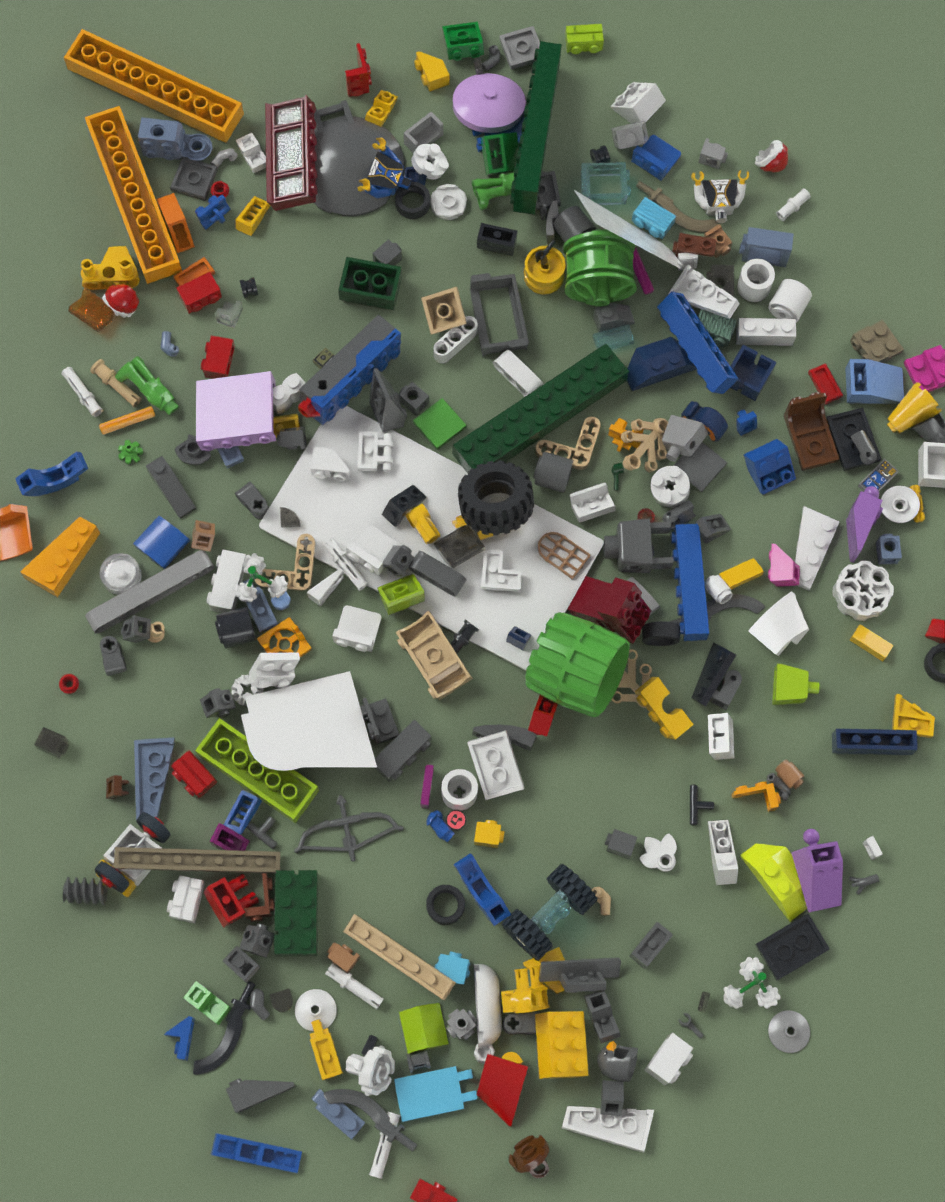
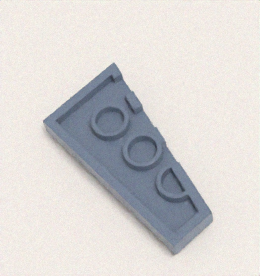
[134,737,175,820]

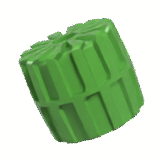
[525,612,630,717]

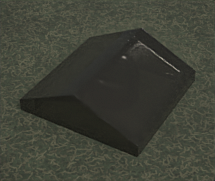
[434,525,486,569]

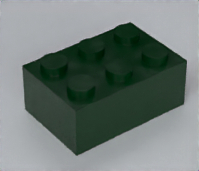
[338,257,402,310]

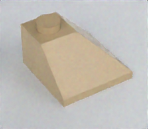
[421,287,467,335]

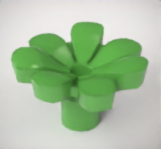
[118,440,143,464]

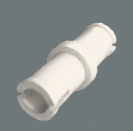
[776,188,811,221]

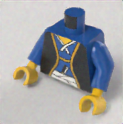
[357,138,412,199]

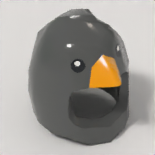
[597,1041,638,1082]

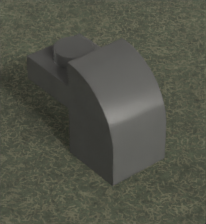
[584,990,621,1043]

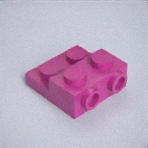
[904,345,945,392]

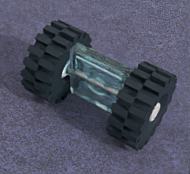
[502,864,598,961]

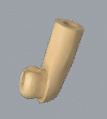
[591,887,611,916]

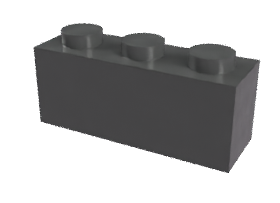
[374,719,432,782]

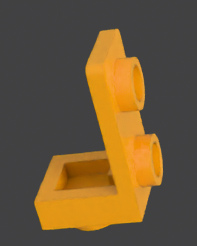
[731,781,781,812]

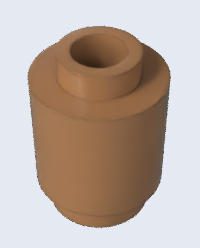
[775,759,805,790]

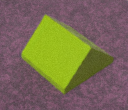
[377,574,425,615]
[399,1003,449,1054]

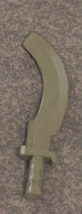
[636,181,718,232]

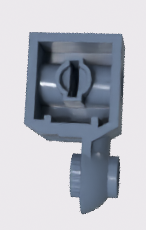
[138,117,213,161]

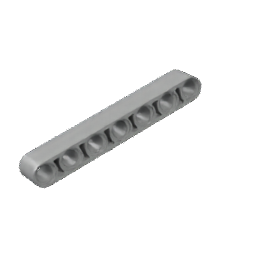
[85,550,214,634]

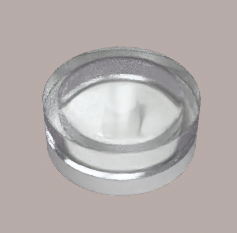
[100,553,142,595]

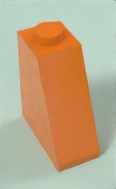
[156,193,195,253]

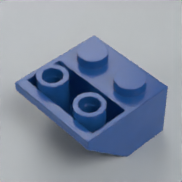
[744,439,796,495]

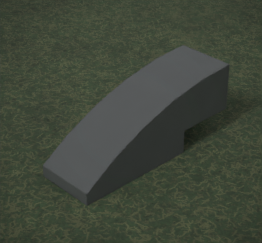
[472,724,537,751]

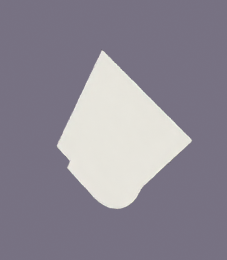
[574,190,683,269]
[241,671,377,771]

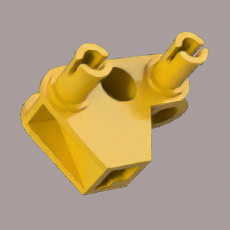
[81,246,140,290]
[501,966,550,1013]

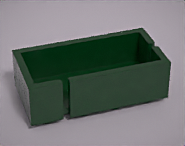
[274,870,318,957]

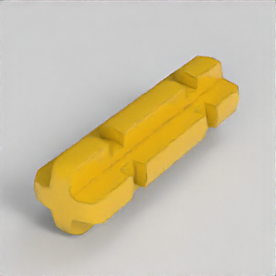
[909,485,925,522]

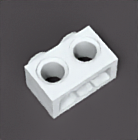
[708,713,734,760]

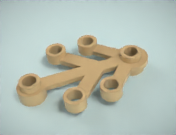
[621,418,668,472]
[611,649,652,708]

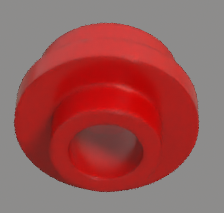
[211,181,229,198]
[59,674,79,694]

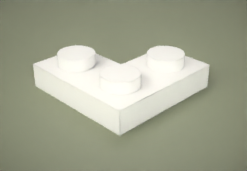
[481,549,522,592]

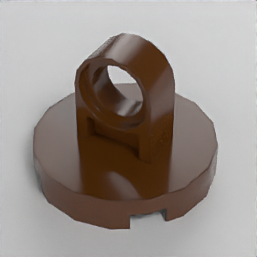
[509,1135,549,1178]

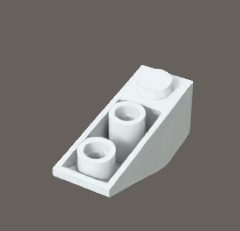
[708,820,738,885]

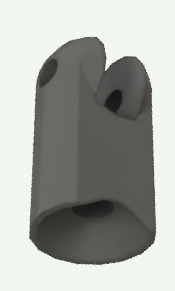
[851,430,877,465]
[662,500,696,529]

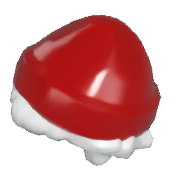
[755,140,788,172]
[102,284,139,318]

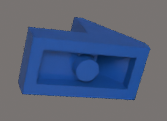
[164,1016,195,1061]

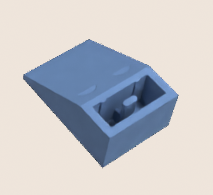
[845,359,904,404]

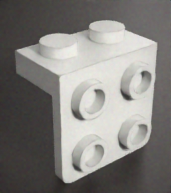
[346,524,400,576]
[333,605,382,652]

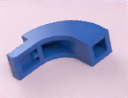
[15,451,88,496]
[453,853,511,926]

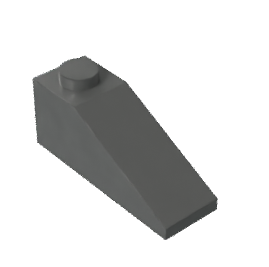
[146,456,196,518]
[226,1078,296,1114]

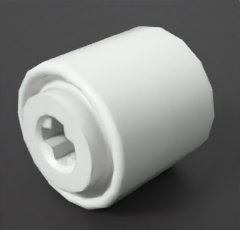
[737,259,775,302]
[768,279,812,322]
[441,769,478,811]

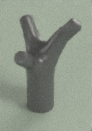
[849,874,879,894]

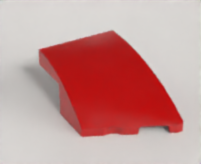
[477,1054,528,1127]

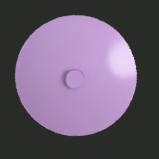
[453,73,526,133]

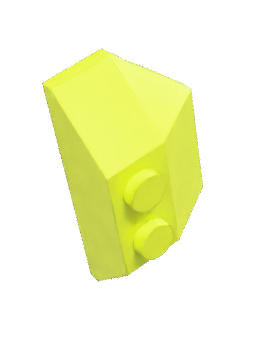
[740,843,807,922]

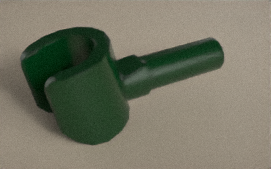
[612,463,624,491]

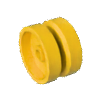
[524,246,566,294]

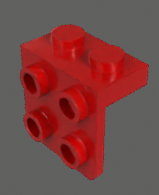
[345,43,372,97]

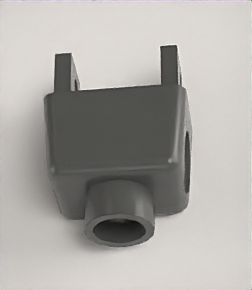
[604,518,674,573]

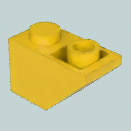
[414,51,450,92]

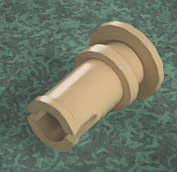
[148,622,165,643]

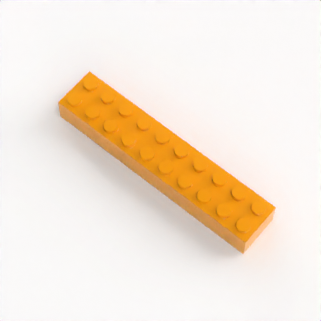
[64,29,244,143]
[85,106,182,284]

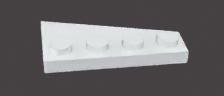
[562,1106,654,1153]

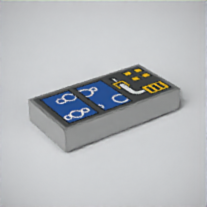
[858,459,899,492]

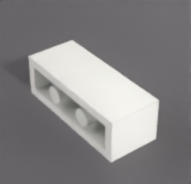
[736,318,796,346]
[207,550,246,613]

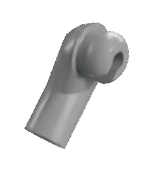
[210,148,238,168]

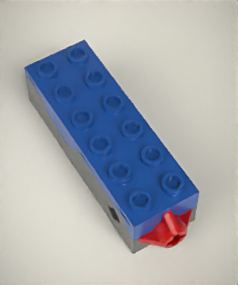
[298,314,401,425]

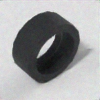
[395,182,430,219]
[642,621,680,646]
[924,643,945,683]
[426,885,465,925]

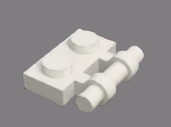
[358,432,393,472]

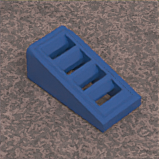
[223,790,262,835]

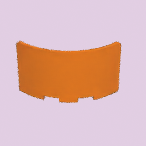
[0,504,33,561]

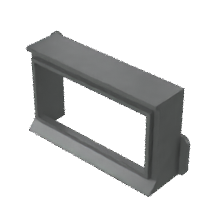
[469,273,529,357]

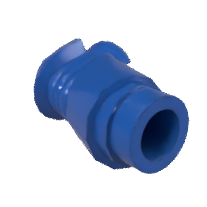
[426,810,455,843]

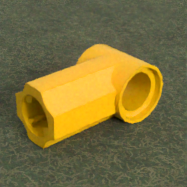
[405,504,440,545]

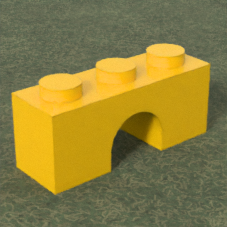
[634,677,694,740]

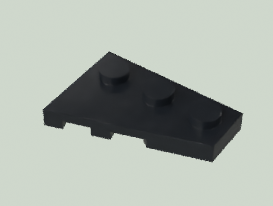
[692,642,736,706]

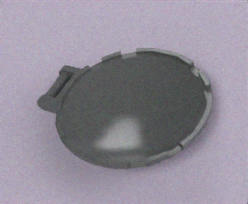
[294,100,404,216]

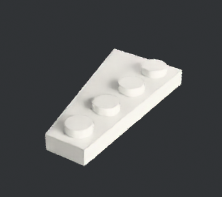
[668,264,740,319]
[794,506,839,591]

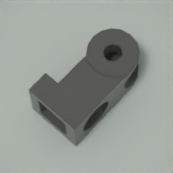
[709,670,742,710]

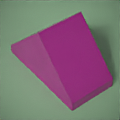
[210,823,250,851]

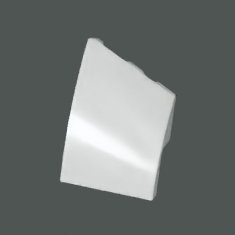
[749,591,809,656]

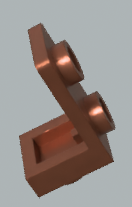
[672,233,716,258]
[244,873,275,922]

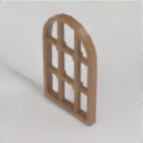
[538,532,591,580]

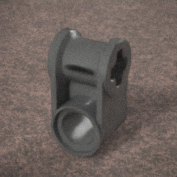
[235,481,269,519]
[100,636,127,676]
[502,1012,542,1035]

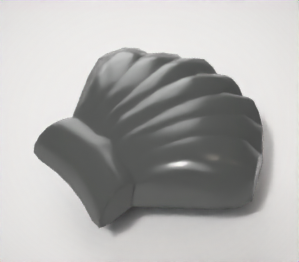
[175,434,211,465]

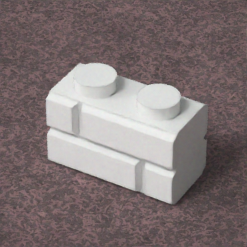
[167,876,205,923]

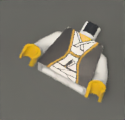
[691,170,749,223]

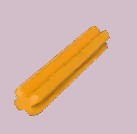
[99,406,155,434]

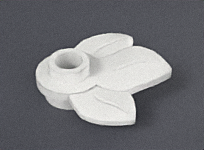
[639,834,677,872]

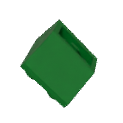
[481,132,519,175]

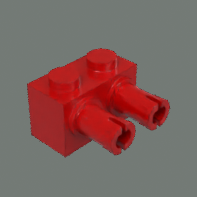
[203,874,259,928]

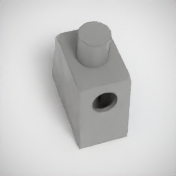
[611,121,649,149]
[662,415,708,462]

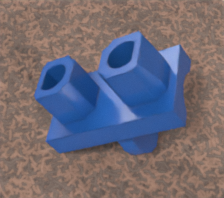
[195,195,231,230]

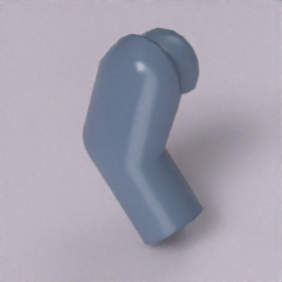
[160,331,179,357]

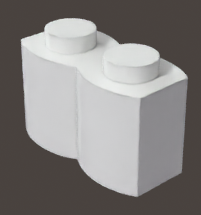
[273,373,305,414]

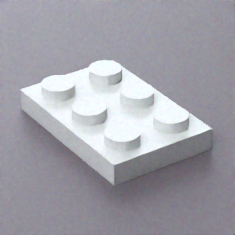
[467,730,525,800]

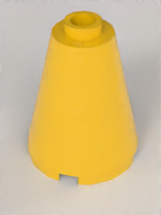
[887,382,942,433]

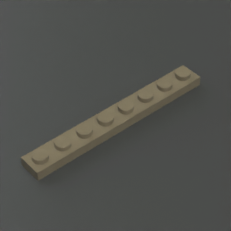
[113,847,280,873]

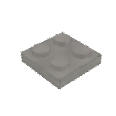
[499,26,540,69]

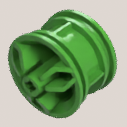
[563,229,637,307]

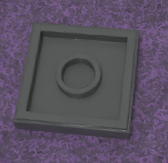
[170,157,218,201]

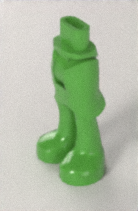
[472,172,514,211]
[115,356,179,415]

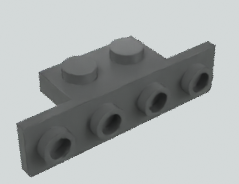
[539,957,621,993]

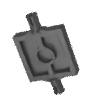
[536,171,561,220]

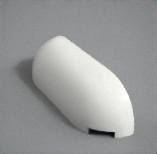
[474,964,502,1047]

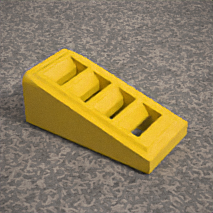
[235,196,270,236]

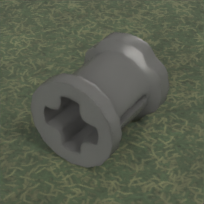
[406,1050,431,1073]

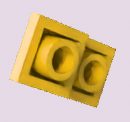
[365,90,398,127]

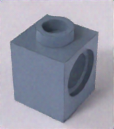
[876,534,902,565]

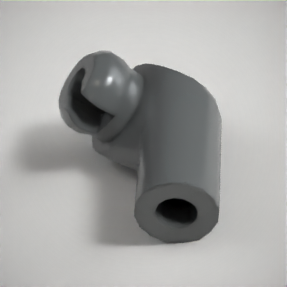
[481,45,501,71]
[767,773,791,801]
[250,989,270,1021]

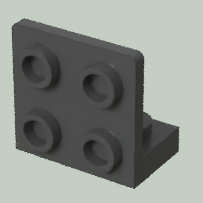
[360,698,399,744]

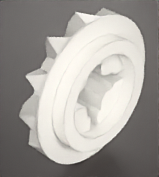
[232,675,264,706]

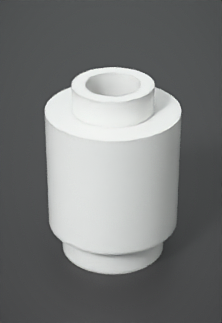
[705,575,733,604]

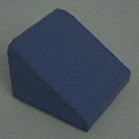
[404,166,427,186]

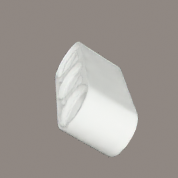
[434,316,478,363]
[493,350,544,397]

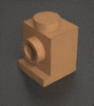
[704,224,732,258]
[191,520,215,552]
[327,942,360,974]

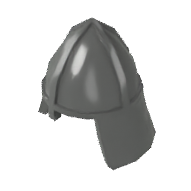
[912,412,945,443]

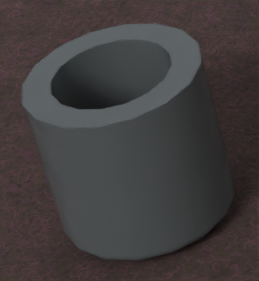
[553,206,597,242]
[533,452,574,493]

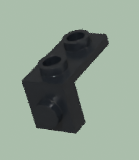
[381,485,426,527]

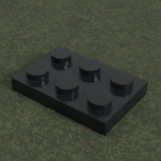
[826,407,881,471]
[755,913,830,981]

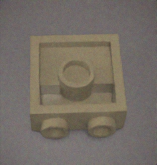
[850,320,904,363]

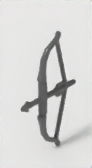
[294,795,403,862]

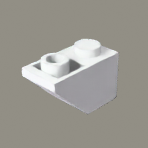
[310,447,350,481]

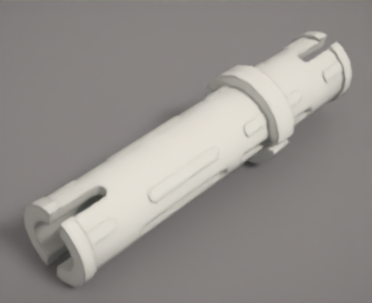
[61,367,103,417]
[323,538,369,591]
[325,963,384,1010]
[369,1112,401,1179]

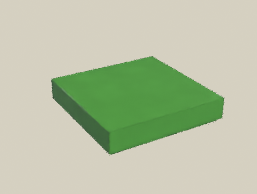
[413,398,467,450]

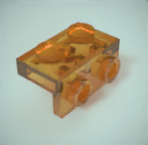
[68,288,114,332]

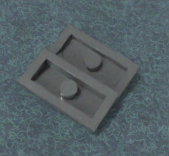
[674,442,727,492]

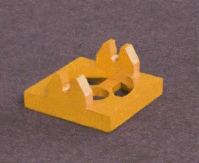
[257,617,312,657]

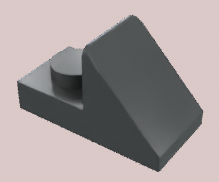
[696,514,731,544]
[223,946,261,983]

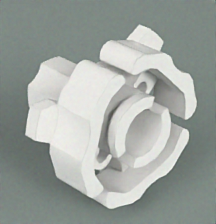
[346,1045,395,1096]

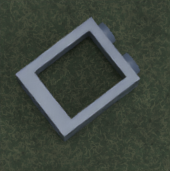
[739,227,794,267]

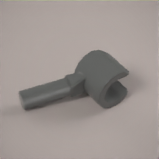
[679,1013,704,1039]

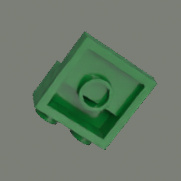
[442,21,484,61]

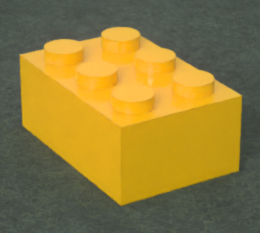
[535,1011,589,1079]

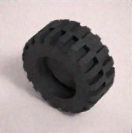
[458,461,534,536]

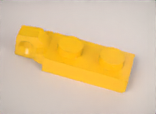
[310,1019,343,1080]

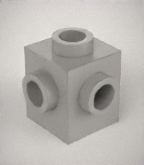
[446,1008,477,1040]

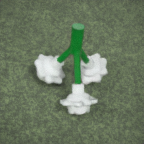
[235,553,288,602]
[723,957,781,1009]

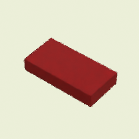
[808,363,843,405]

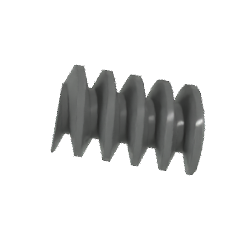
[62,877,108,905]

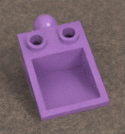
[846,486,883,563]
[791,829,843,912]

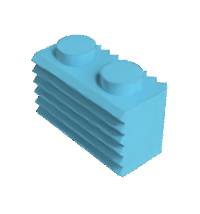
[632,197,676,239]

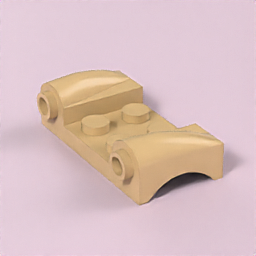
[396,611,473,700]

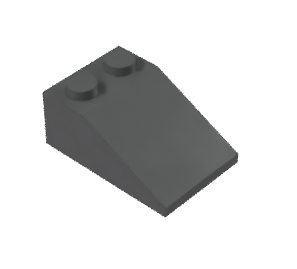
[369,368,407,432]

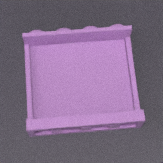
[196,371,276,451]

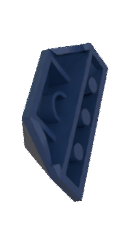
[627,337,697,392]

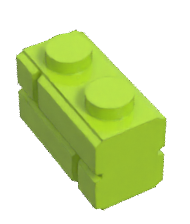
[565,24,604,54]

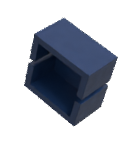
[730,344,777,401]

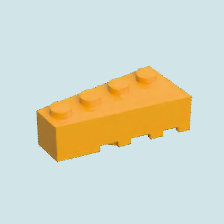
[20,517,100,597]

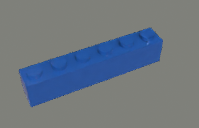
[657,291,738,394]
[671,524,709,641]

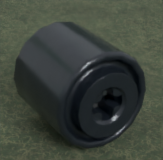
[215,606,256,649]

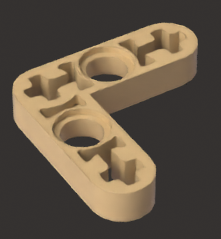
[535,417,600,470]
[255,533,316,591]

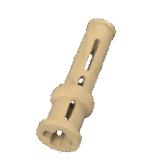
[90,359,142,407]

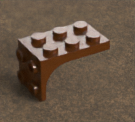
[783,392,839,471]

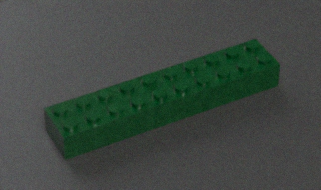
[510,41,562,215]
[452,343,629,472]

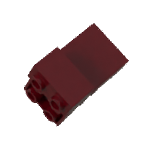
[568,576,652,644]

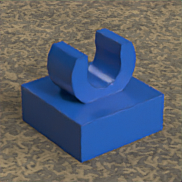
[736,409,757,436]

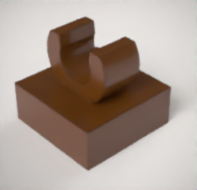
[106,775,129,799]

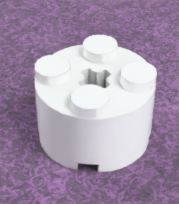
[651,466,690,508]

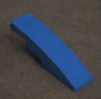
[211,1133,302,1173]

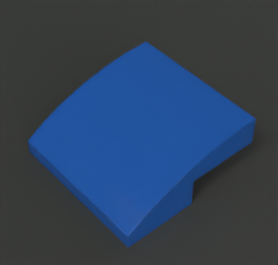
[133,516,190,569]

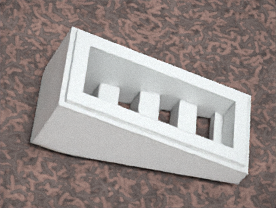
[307,569,344,606]

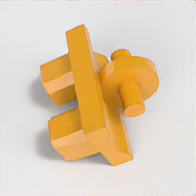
[608,418,644,452]

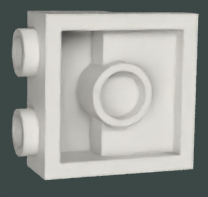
[249,653,300,688]

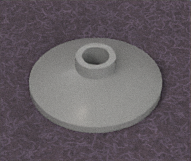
[768,1010,810,1053]

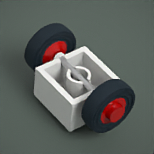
[95,812,171,893]

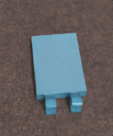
[394,1066,478,1122]

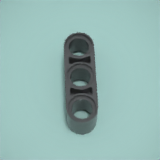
[408,551,467,597]

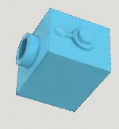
[435,952,471,985]

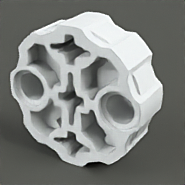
[833,561,894,621]

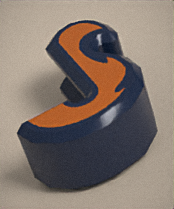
[681,401,728,442]

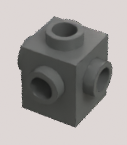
[200,688,236,719]
[239,923,275,958]

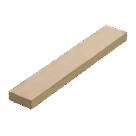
[343,914,456,1000]

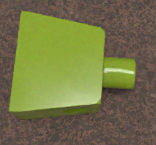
[772,663,820,705]

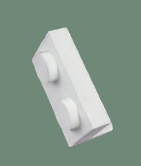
[570,483,616,523]

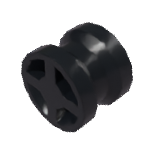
[590,145,610,167]
[240,277,258,298]

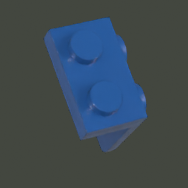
[631,135,681,181]

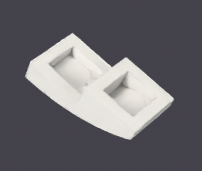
[236,133,266,173]

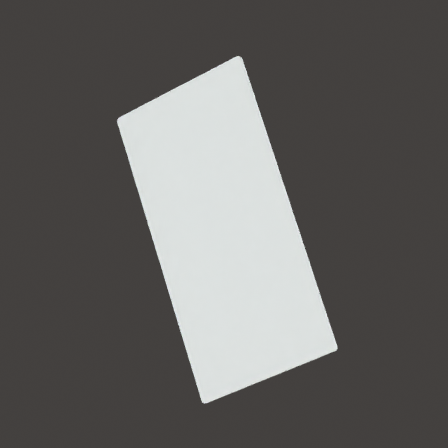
[259,406,604,671]

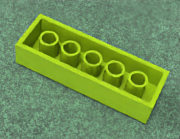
[195,718,319,824]

